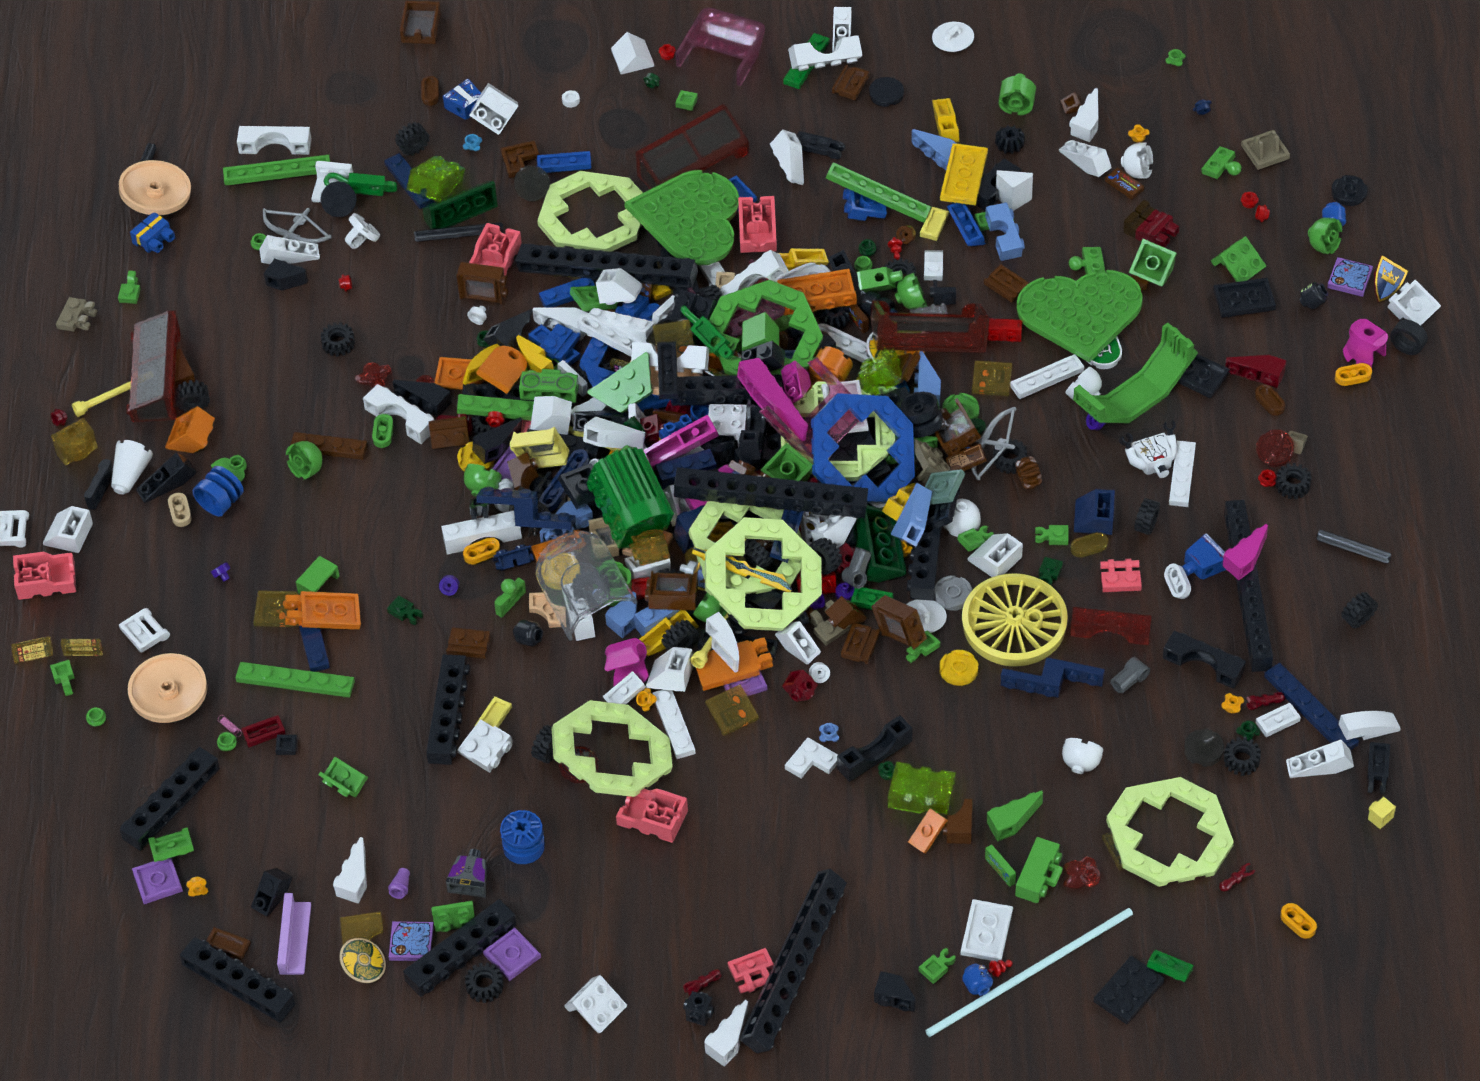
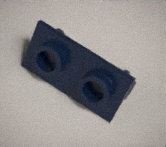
[493,544,534,571]

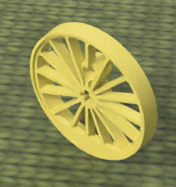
[962,574,1068,666]

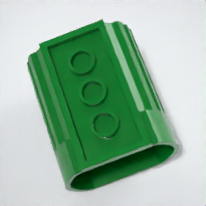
[587,447,674,549]

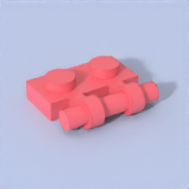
[1100,558,1142,592]
[728,948,774,994]

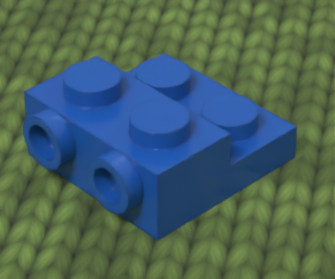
[843,188,887,221]
[616,294,661,321]

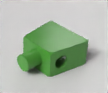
[857,267,903,293]

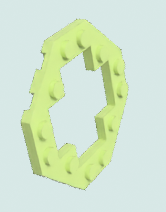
[537,171,643,252]
[780,382,895,481]
[688,501,802,596]
[705,517,822,631]
[552,700,673,797]
[1106,777,1234,886]

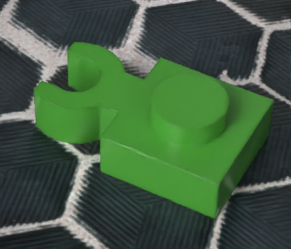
[1035,525,1068,545]
[957,526,994,551]
[919,948,956,984]

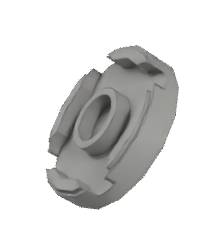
[934,575,972,611]

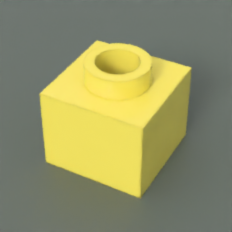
[1368,797,1396,829]

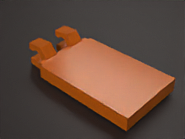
[284,591,361,630]
[695,637,773,691]

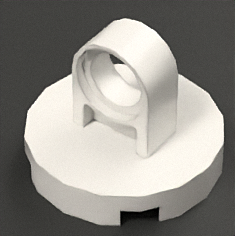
[345,213,380,249]

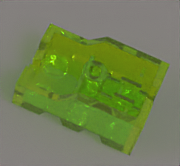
[406,156,465,201]
[856,348,902,395]
[888,762,956,814]

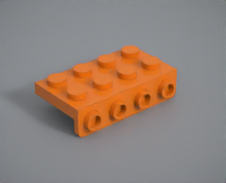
[777,269,857,316]

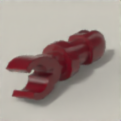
[1246,692,1285,710]
[1219,863,1255,891]
[683,969,722,996]

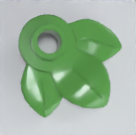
[211,455,247,482]

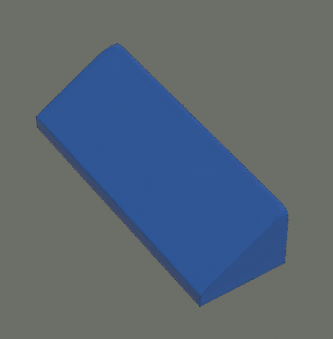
[947,203,986,246]

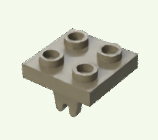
[1241,130,1290,170]
[914,439,950,483]

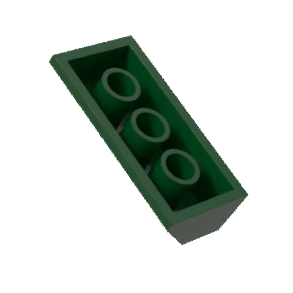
[423,181,498,229]
[855,505,906,583]

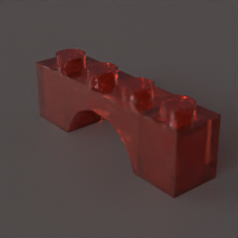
[1071,607,1152,645]

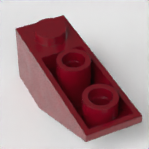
[1225,355,1287,388]

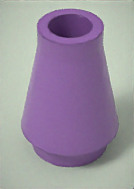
[388,868,410,899]

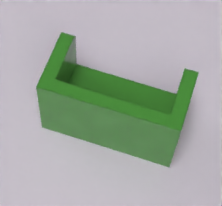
[296,556,340,594]

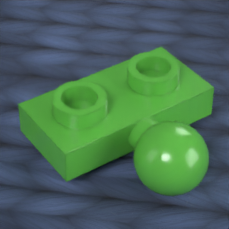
[1201,146,1241,179]
[1069,247,1105,274]
[494,577,526,618]

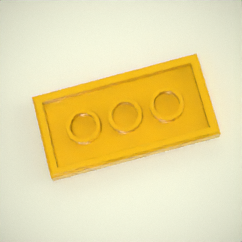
[940,143,988,205]

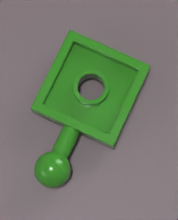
[570,286,618,312]

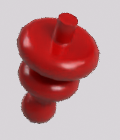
[887,237,903,260]
[988,960,1013,977]

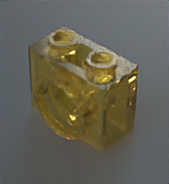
[51,418,98,466]
[629,529,670,566]

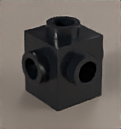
[683,991,715,1027]

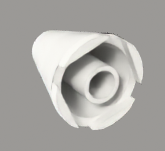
[111,440,153,494]

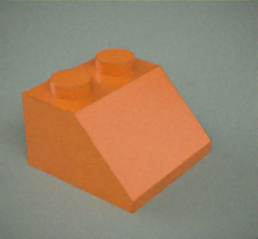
[165,406,215,453]

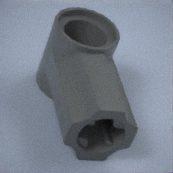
[842,547,872,589]
[1111,656,1150,693]

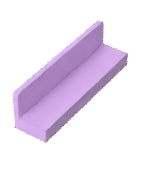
[277,893,311,975]

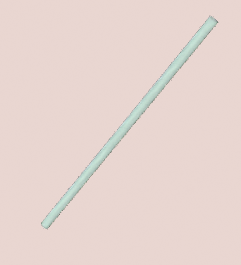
[925,908,1133,1037]

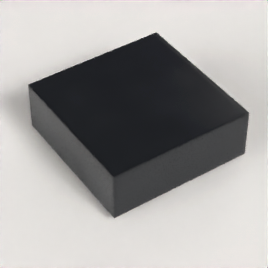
[275,735,298,755]

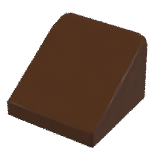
[1060,92,1084,114]

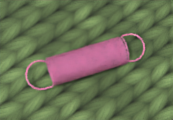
[218,715,242,737]

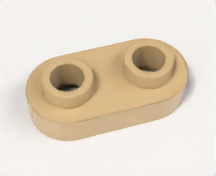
[168,493,192,527]

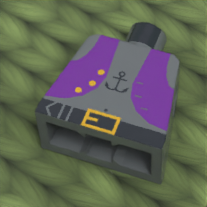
[446,849,487,898]

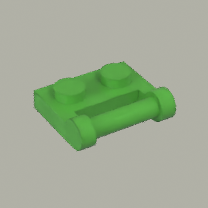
[148,827,194,862]

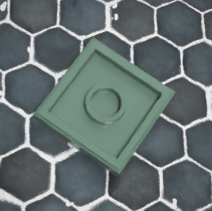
[925,470,965,505]

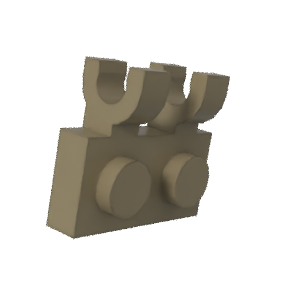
[56,297,98,332]
[810,600,852,646]

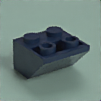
[1074,489,1115,535]
[673,505,705,554]

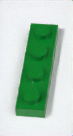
[783,33,830,89]

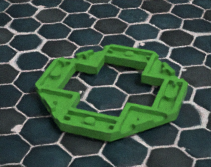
[709,280,823,377]

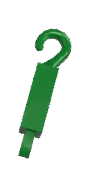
[323,172,397,196]
[681,306,733,360]

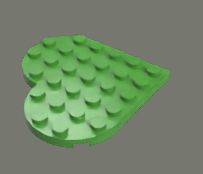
[624,170,739,265]
[1017,270,1143,363]

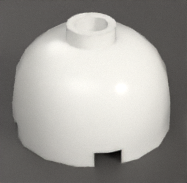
[1121,142,1153,179]
[1065,367,1102,401]
[943,498,981,537]
[1062,738,1103,774]

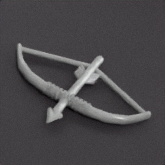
[263,208,331,244]
[971,407,1017,480]

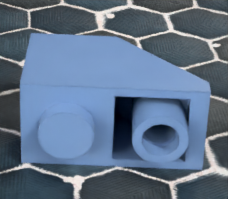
[605,591,637,638]

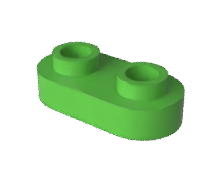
[372,414,394,448]

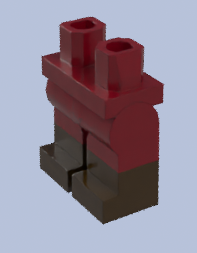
[1124,200,1179,248]

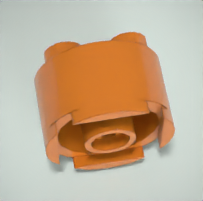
[810,346,853,383]

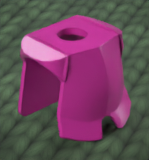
[1343,319,1388,368]
[604,638,649,686]

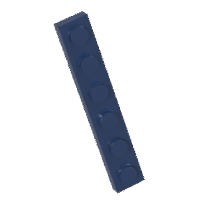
[1264,663,1359,751]

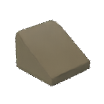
[1283,431,1308,454]

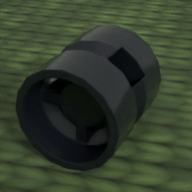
[860,290,895,322]

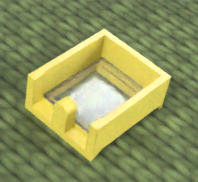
[510,427,570,468]

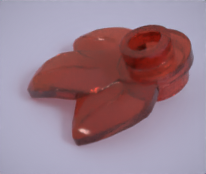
[355,362,391,388]
[1063,856,1101,889]

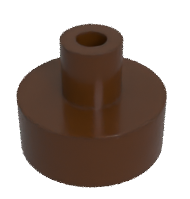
[896,225,916,244]

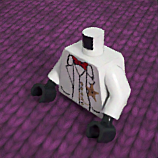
[1119,420,1177,478]

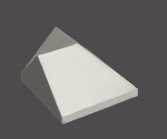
[530,396,572,435]

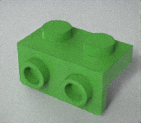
[318,757,368,798]

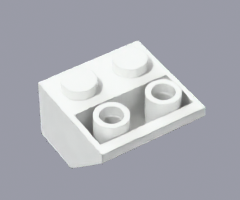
[469,83,518,135]
[596,268,642,305]
[43,506,93,553]
[968,533,1023,577]
[646,647,693,692]

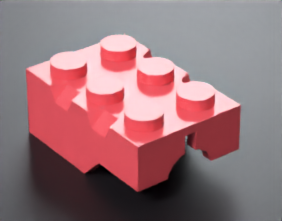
[738,196,777,253]
[469,223,522,275]
[13,552,76,600]
[616,789,688,843]

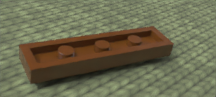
[290,432,368,460]

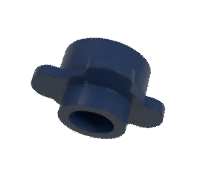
[1193,99,1212,115]

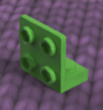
[1211,236,1266,282]
[431,901,475,932]

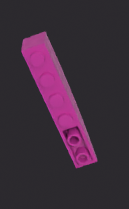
[737,358,809,441]
[643,415,719,471]

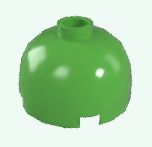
[1308,217,1342,254]
[895,272,928,310]
[286,441,322,480]
[464,464,502,496]
[693,593,727,622]

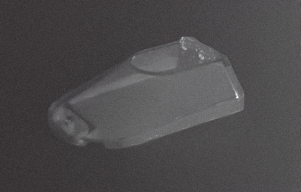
[536,531,637,641]

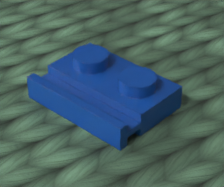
[539,323,581,362]

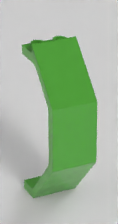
[1073,323,1198,423]

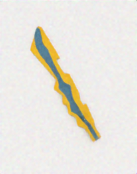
[692,547,792,592]

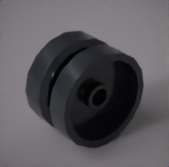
[897,391,943,438]

